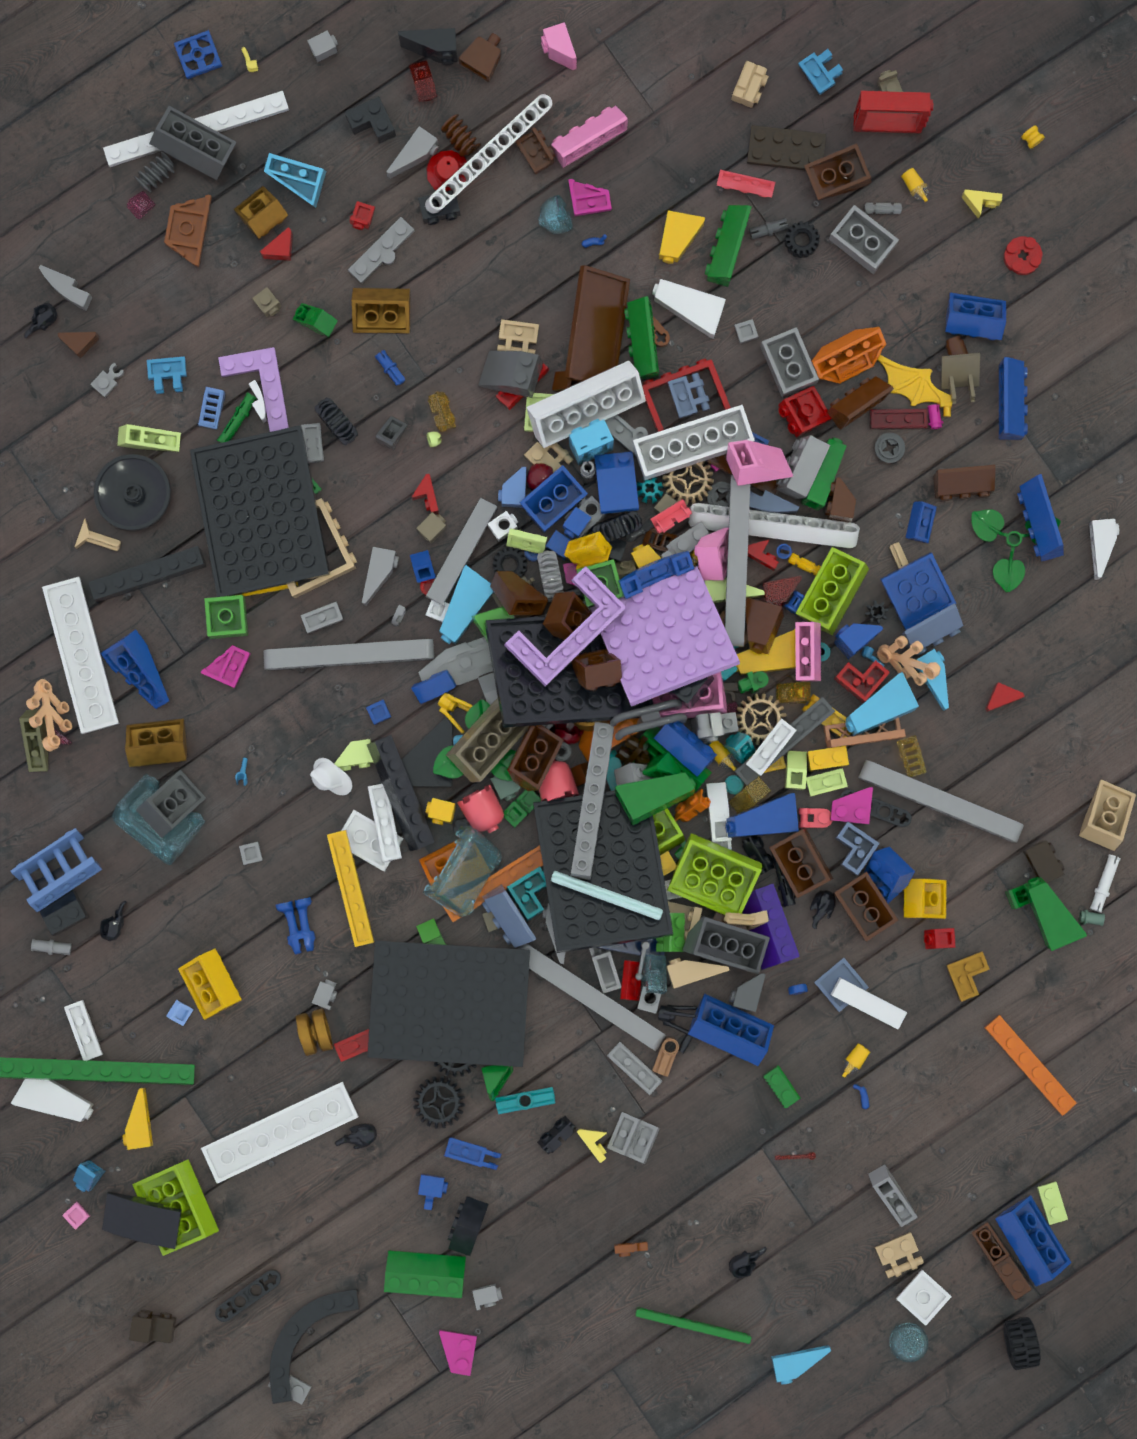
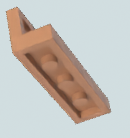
[823,718,906,748]

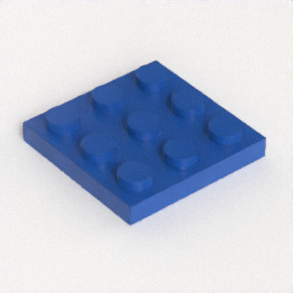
[880,552,957,630]

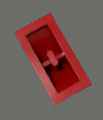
[260,227,293,261]
[985,682,1025,712]

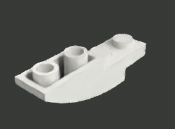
[706,782,732,850]

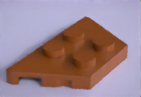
[164,195,212,267]

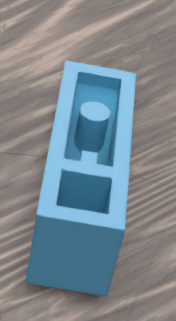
[73,1160,105,1192]

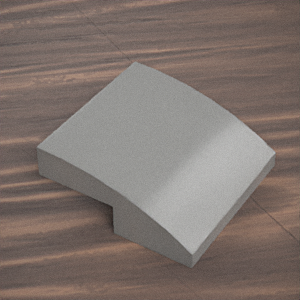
[607,1112,660,1164]

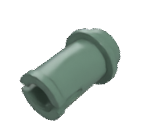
[1079,909,1105,926]

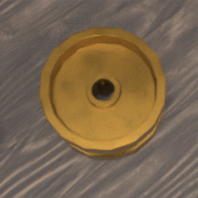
[296,1008,333,1056]

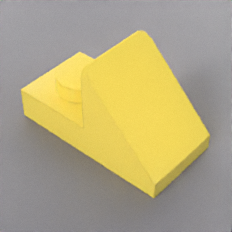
[962,190,1002,218]
[577,1129,607,1163]

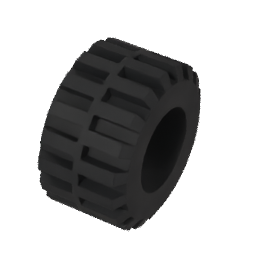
[1003,1317,1041,1370]

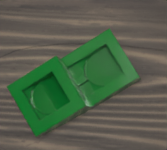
[504,790,541,828]

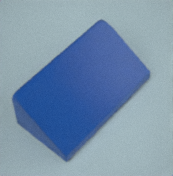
[906,501,937,543]

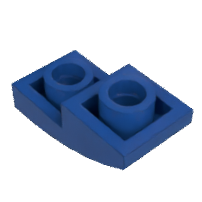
[411,670,456,704]

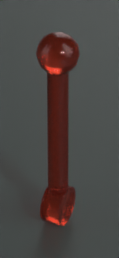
[775,1152,816,1160]

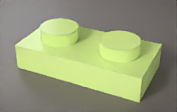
[506,528,547,554]
[806,768,848,797]
[1037,1181,1068,1225]

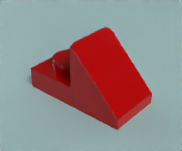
[412,474,439,514]
[747,540,779,571]

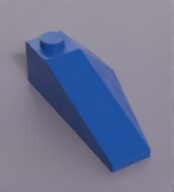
[100,630,169,709]

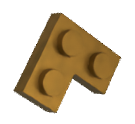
[946,951,990,1002]

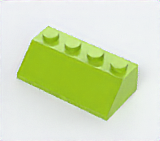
[796,547,869,635]

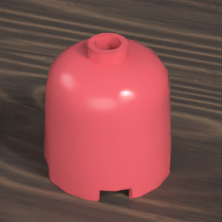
[539,759,579,801]
[457,784,504,833]

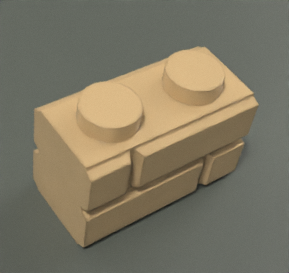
[731,61,769,108]

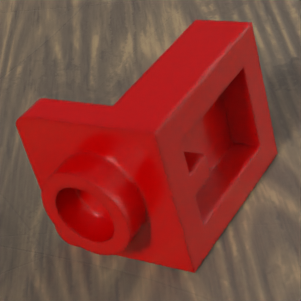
[924,928,956,949]

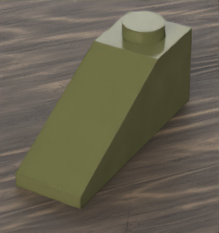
[19,709,48,772]

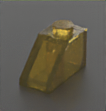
[729,776,771,813]

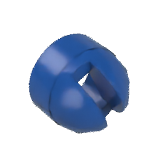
[776,544,792,559]

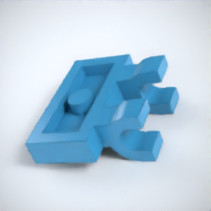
[798,49,843,95]
[147,356,187,394]

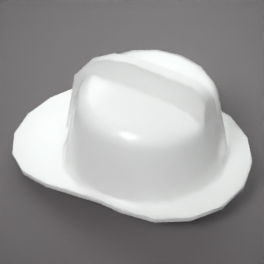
[310,758,352,795]

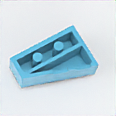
[264,153,326,208]

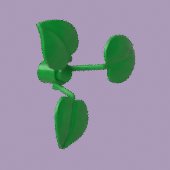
[971,509,1061,592]
[433,700,516,781]

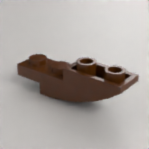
[971,1222,1032,1301]

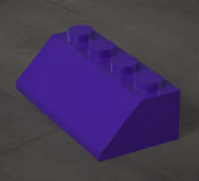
[742,884,800,970]

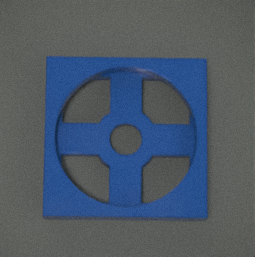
[174,30,222,79]

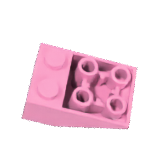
[726,440,793,486]

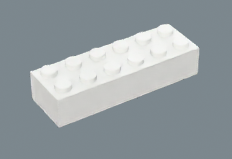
[526,361,646,448]
[632,405,755,480]

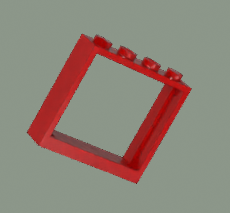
[853,91,934,133]
[642,359,731,432]

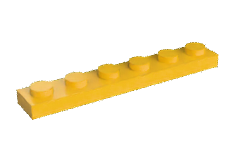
[327,830,374,947]

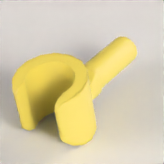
[241,47,258,72]

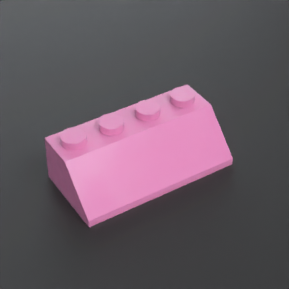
[551,106,628,168]
[652,672,727,718]

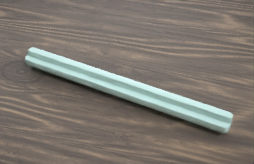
[551,871,663,920]

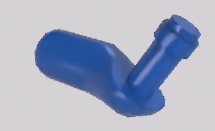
[582,234,607,248]
[853,1084,869,1109]

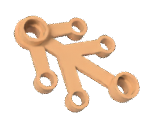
[877,635,941,686]
[26,679,72,752]

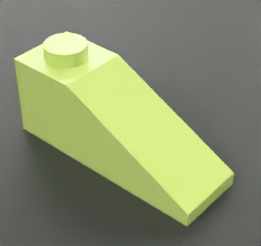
[117,424,181,452]
[704,577,765,603]

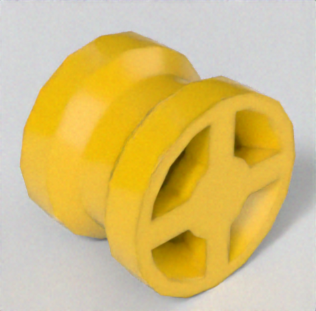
[1021,125,1045,149]

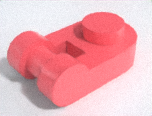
[798,808,833,828]

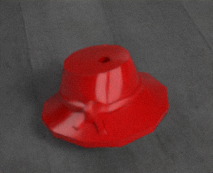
[427,150,467,191]

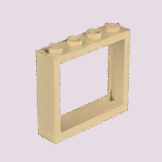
[287,498,357,598]

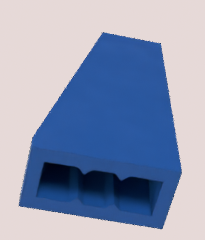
[725,793,799,838]

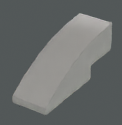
[39,265,92,311]
[589,948,621,994]

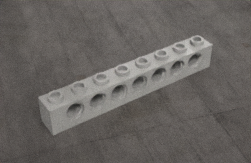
[571,722,614,880]

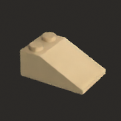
[1079,780,1136,851]
[666,958,729,988]

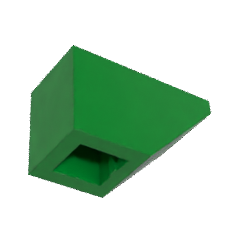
[293,303,338,337]

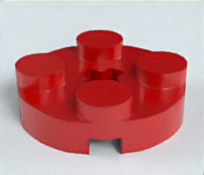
[1004,236,1042,275]

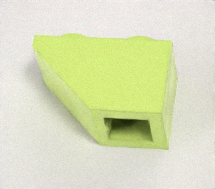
[334,739,374,771]
[785,751,807,790]

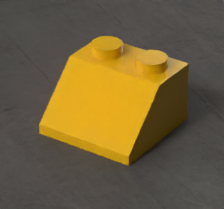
[903,879,947,919]

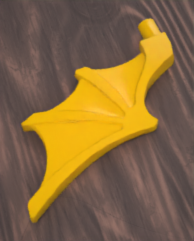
[877,354,952,417]

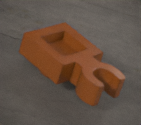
[614,1242,648,1257]

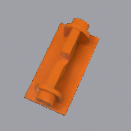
[674,789,711,822]

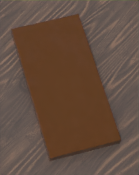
[564,265,630,382]

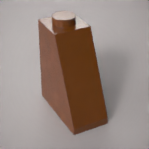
[490,571,548,615]
[745,597,784,654]

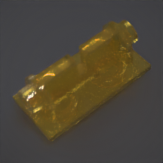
[428,391,456,432]

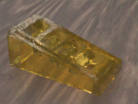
[897,735,927,778]

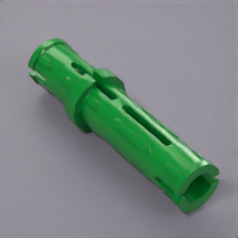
[217,392,257,443]

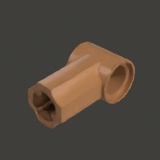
[652,1037,679,1077]

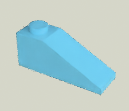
[916,649,949,711]
[771,1345,831,1384]

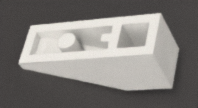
[1089,519,1119,580]

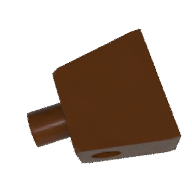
[459,33,501,82]

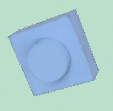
[166,1000,194,1026]

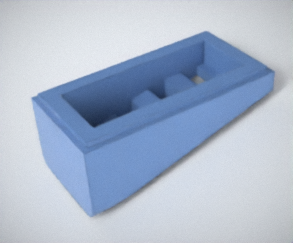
[198,387,226,430]

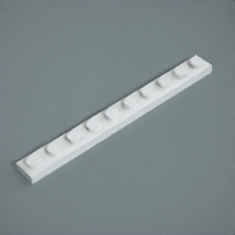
[103,91,289,167]

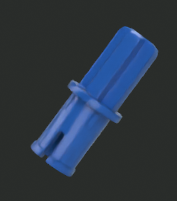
[375,350,405,386]

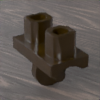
[615,735,650,767]

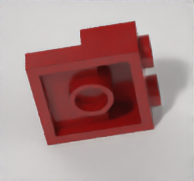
[778,386,832,438]

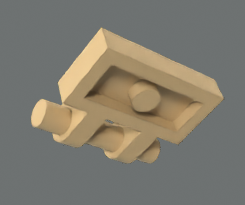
[497,319,539,354]
[524,442,574,473]
[875,1232,924,1278]

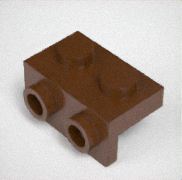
[515,127,556,174]

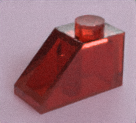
[409,60,437,102]
[762,576,801,607]

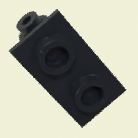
[742,836,775,875]
[537,1116,577,1155]

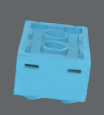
[569,419,614,466]

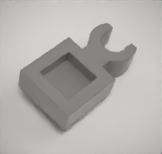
[90,363,125,398]

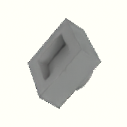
[734,319,758,344]
[239,842,263,865]

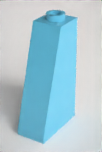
[440,565,494,644]
[845,672,919,736]

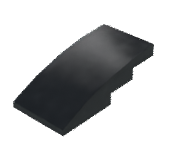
[102,1192,182,1249]

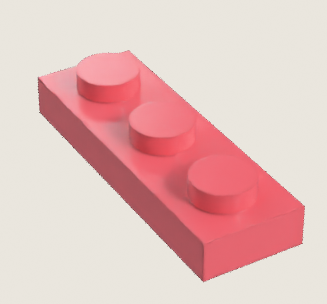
[717,170,775,198]

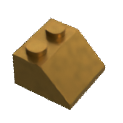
[234,186,288,239]

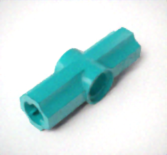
[495,1087,556,1114]

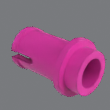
[927,404,943,429]

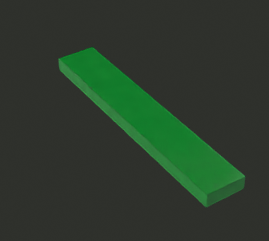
[635,1307,751,1344]

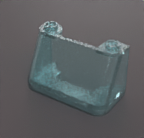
[112,774,206,865]
[423,826,502,917]

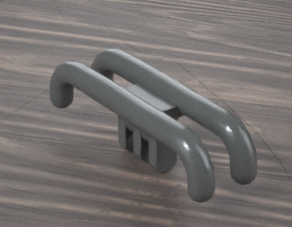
[610,699,687,740]

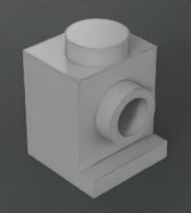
[312,979,338,1010]
[472,1283,503,1310]

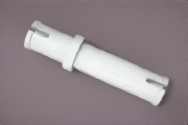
[1089,854,1121,913]

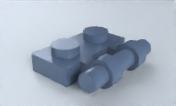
[668,373,710,419]

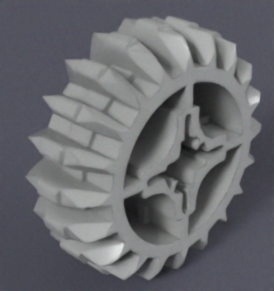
[537,551,564,602]

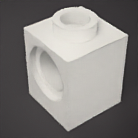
[488,511,518,542]

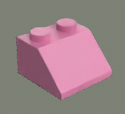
[541,22,577,70]
[694,528,729,580]

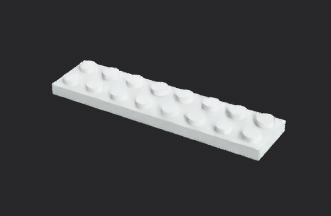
[42,577,119,734]
[201,1082,359,1183]

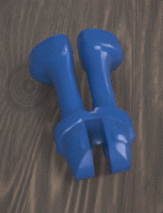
[276,897,315,955]

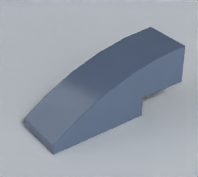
[749,490,799,514]

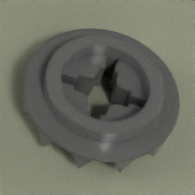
[875,433,905,463]
[707,482,730,507]

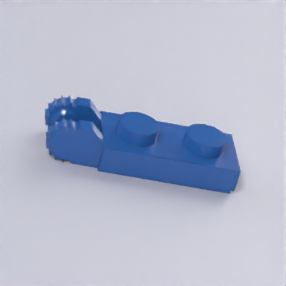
[444,1137,501,1170]

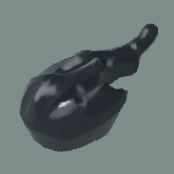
[24,303,57,339]
[810,890,836,929]
[100,901,126,941]
[335,1123,377,1149]
[729,1247,767,1278]

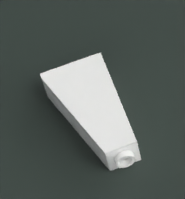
[652,279,726,339]
[11,1079,94,1122]

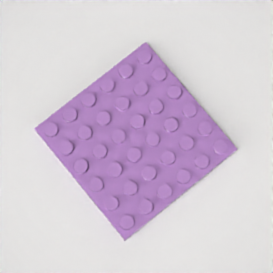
[590,567,740,706]

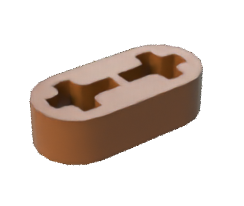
[653,317,670,348]

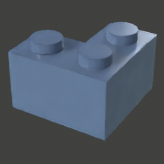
[835,822,880,876]

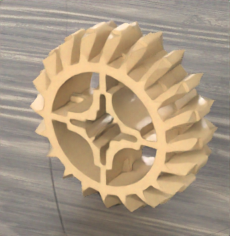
[662,461,714,505]
[736,694,786,745]

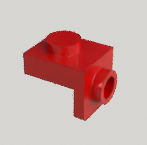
[349,201,375,230]

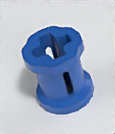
[784,590,805,616]

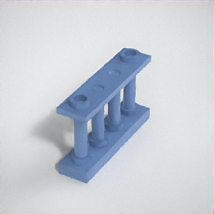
[11,828,102,912]

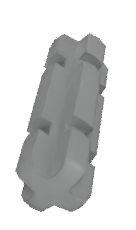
[864,203,902,214]

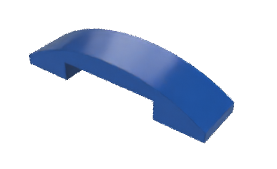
[619,551,695,599]

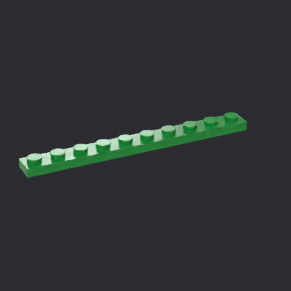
[0,1057,195,1085]

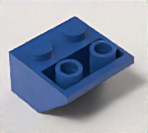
[864,847,915,904]

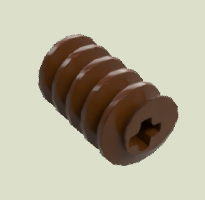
[441,114,481,157]

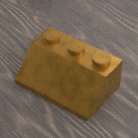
[351,288,410,333]
[125,719,187,767]

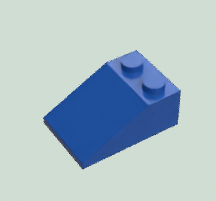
[594,452,639,514]

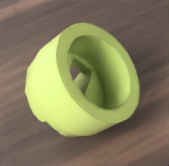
[427,431,442,448]

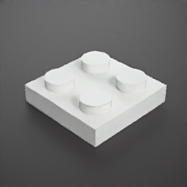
[896,1269,952,1326]

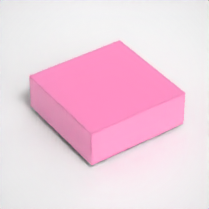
[62,1202,90,1230]

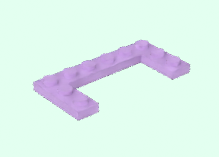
[218,347,289,432]
[504,566,626,686]

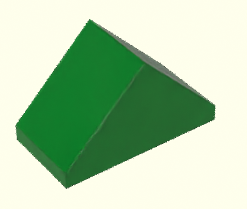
[643,752,682,778]
[1005,885,1030,910]
[482,1065,514,1101]

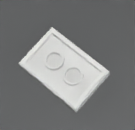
[341,810,404,872]

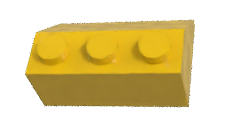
[178,948,242,1020]

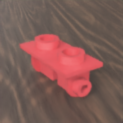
[651,499,692,534]

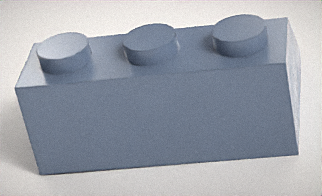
[900,603,963,656]
[482,884,536,948]

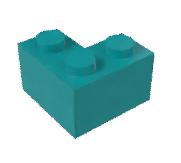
[506,867,546,922]

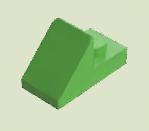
[416,918,446,945]

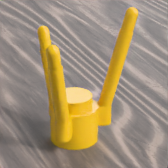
[438,693,472,734]

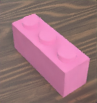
[795,622,821,682]

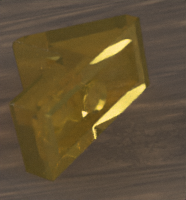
[776,682,810,704]

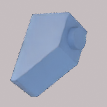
[498,467,527,508]

